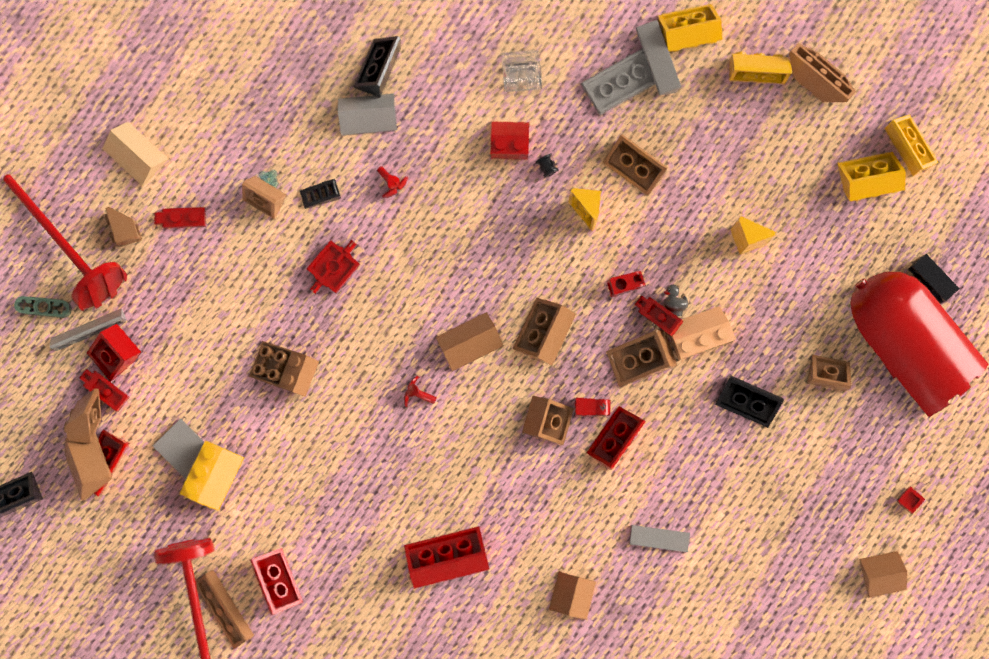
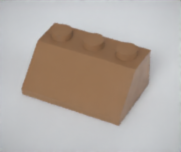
[513,298,576,366]

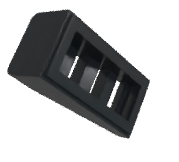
[300,178,341,209]

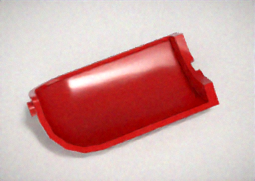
[850,272,988,417]

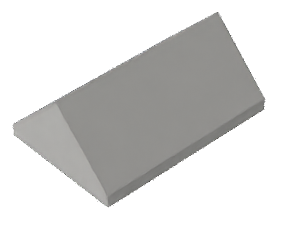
[338,94,397,136]

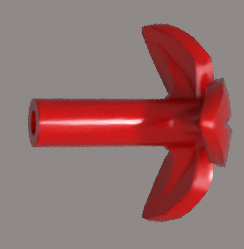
[377,166,408,198]
[404,376,437,407]

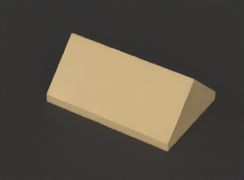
[102,122,169,186]

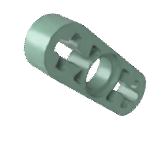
[14,296,72,318]

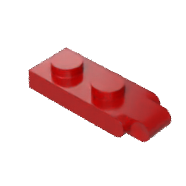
[154,207,206,228]
[634,295,684,337]
[79,369,130,412]

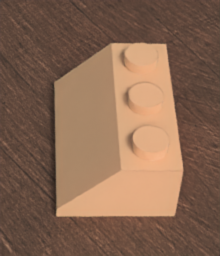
[669,306,736,361]

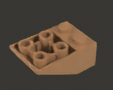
[249,341,319,397]

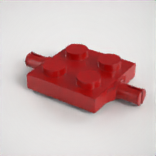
[306,240,360,294]

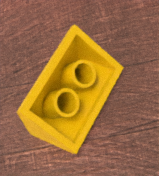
[884,114,938,176]
[568,188,601,231]
[730,216,776,255]

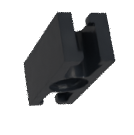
[908,254,960,304]

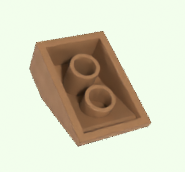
[606,330,678,387]

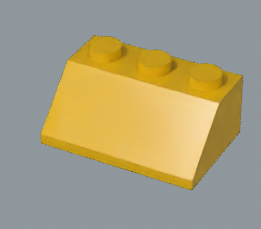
[657,4,723,52]
[729,52,792,84]
[837,152,906,201]
[179,440,244,511]

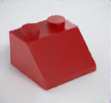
[490,121,529,160]
[87,324,141,382]

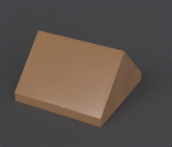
[242,176,287,219]
[807,354,852,391]
[859,551,908,598]
[549,571,596,620]

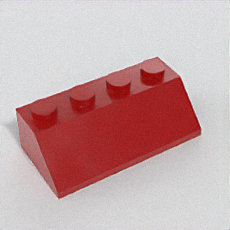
[404,526,490,589]

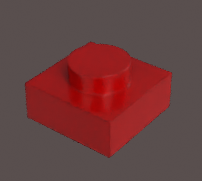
[897,486,925,514]

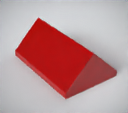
[586,406,646,470]
[93,429,130,496]
[250,548,303,616]

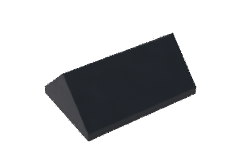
[353,36,401,98]
[715,375,784,428]
[0,472,43,518]

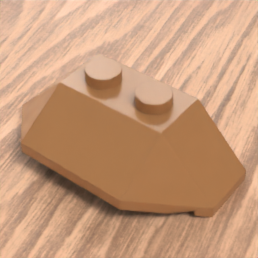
[789,43,857,102]

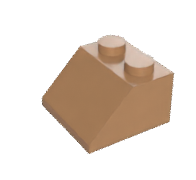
[64,388,102,444]
[522,396,574,445]

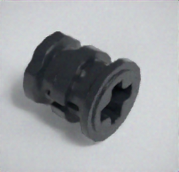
[535,154,559,178]

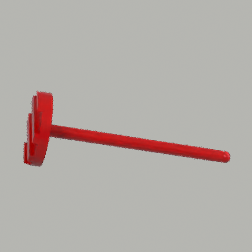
[3,174,127,311]
[154,538,215,659]

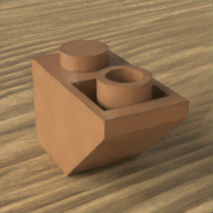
[105,207,142,247]

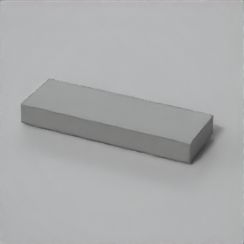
[629,525,690,552]

